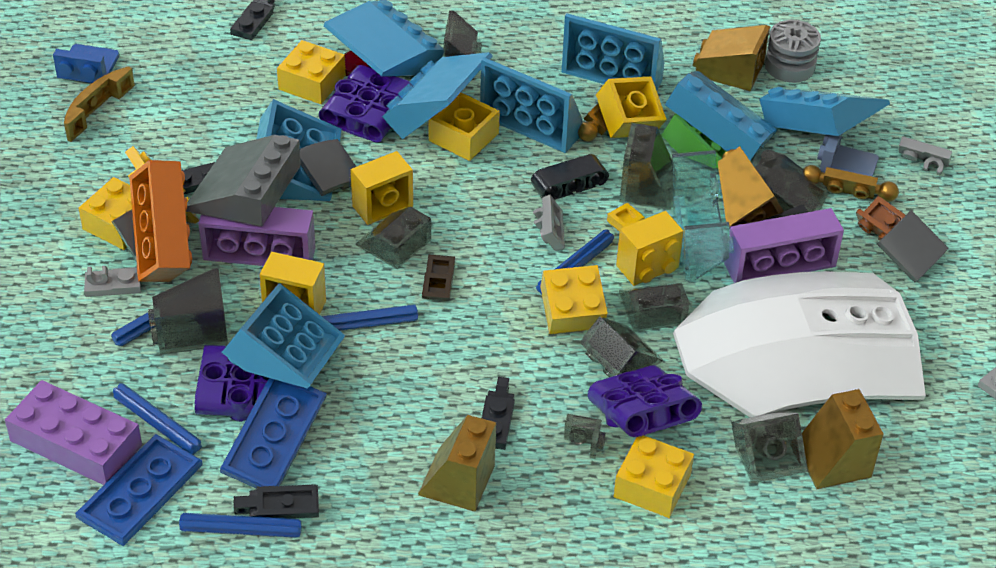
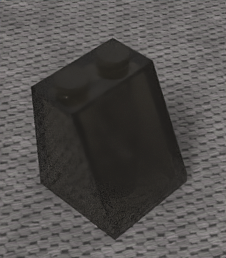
[619,123,678,210]
[148,268,228,355]

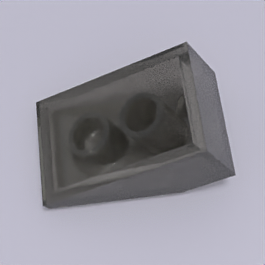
[752,147,830,212]

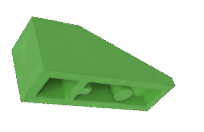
[661,114,727,168]

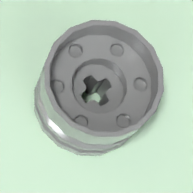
[765,20,821,83]

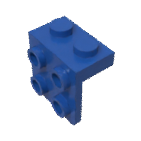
[53,44,119,83]

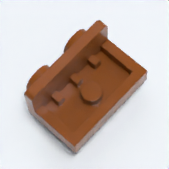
[856,196,905,241]

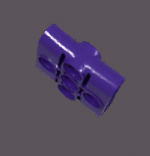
[318,65,412,143]
[195,345,269,422]
[588,365,702,437]

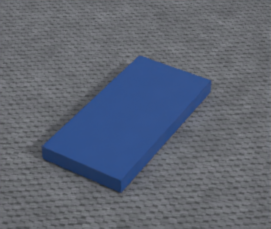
[220,378,327,489]
[75,434,202,546]

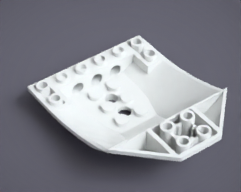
[673,271,926,420]

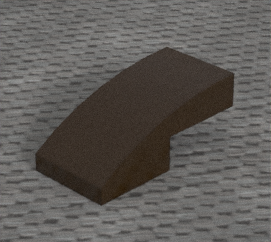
[422,254,455,301]

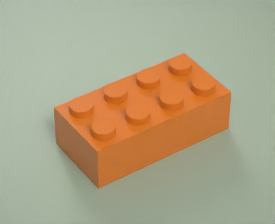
[129,160,192,282]

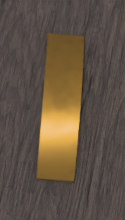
[64,67,135,142]

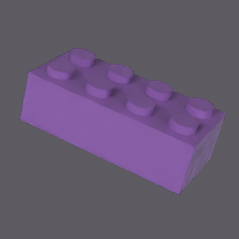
[198,207,316,266]
[724,208,844,283]
[5,380,142,485]

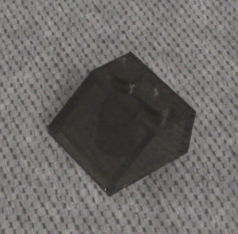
[444,10,482,80]
[356,206,431,269]
[619,282,690,332]
[579,316,663,377]
[731,410,808,483]

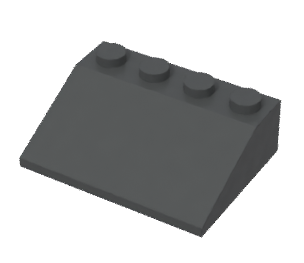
[186,135,300,227]

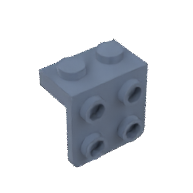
[817,134,879,177]

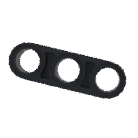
[531,154,609,200]

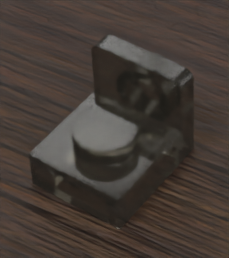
[564,414,606,459]

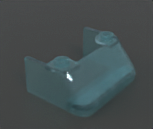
[672,150,734,281]

